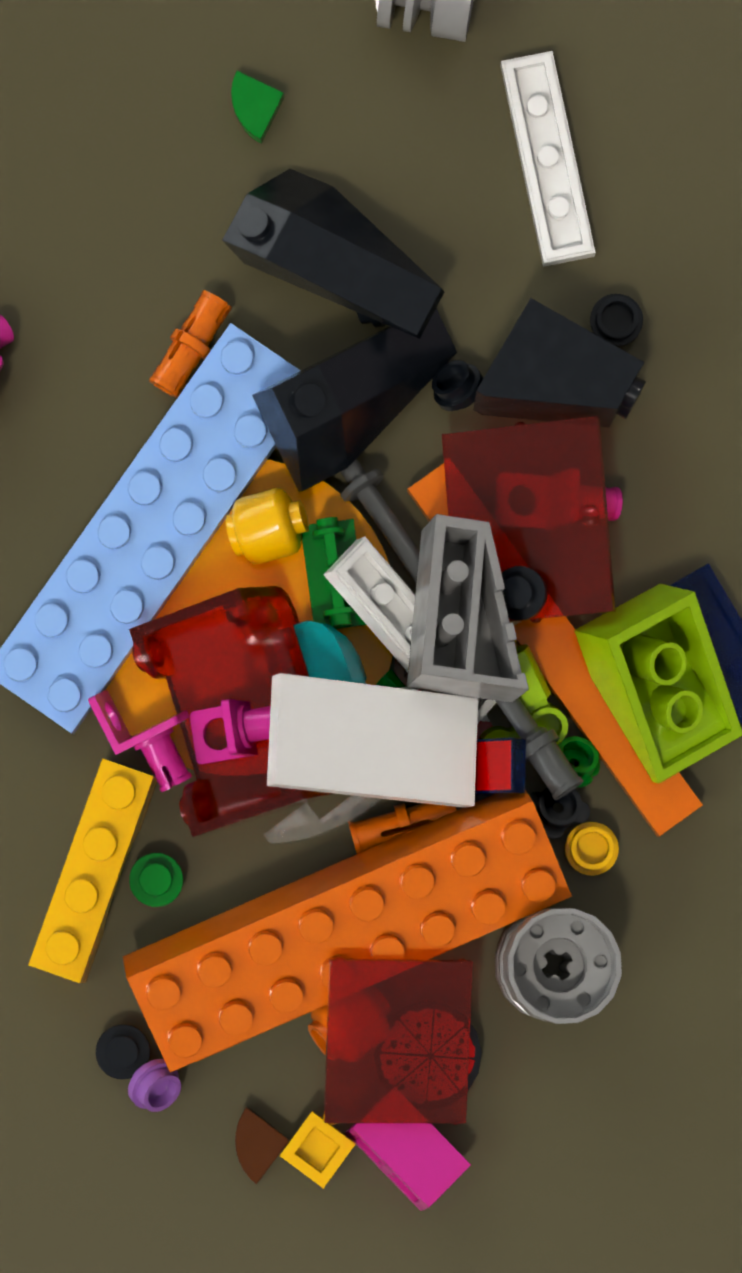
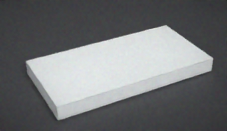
[267,673,478,808]

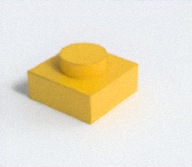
[280,1111,356,1189]

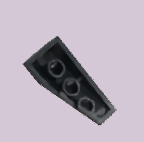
[222,169,445,339]

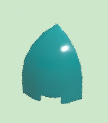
[293,620,367,684]

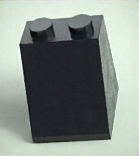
[473,298,646,427]

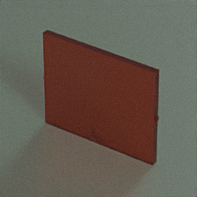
[442,416,616,623]

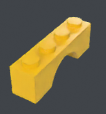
[28,758,157,983]

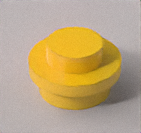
[565,822,619,876]

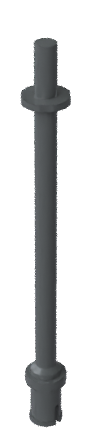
[341,459,584,800]

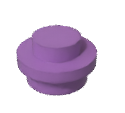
[128,1059,181,1112]

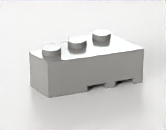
[407,514,529,702]

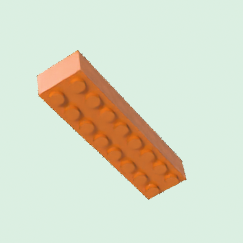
[123,783,572,1073]

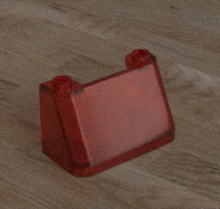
[129,586,335,837]

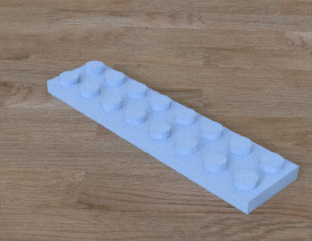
[0,323,301,735]

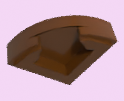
[235,1107,290,1184]

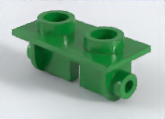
[301,517,366,629]

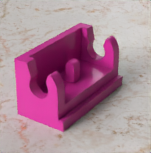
[345,1086,471,1211]

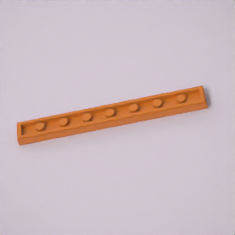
[407,458,703,837]

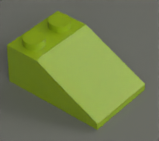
[574,584,742,784]

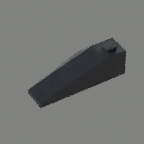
[252,308,457,492]

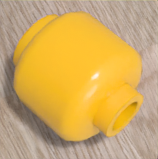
[225,488,309,564]

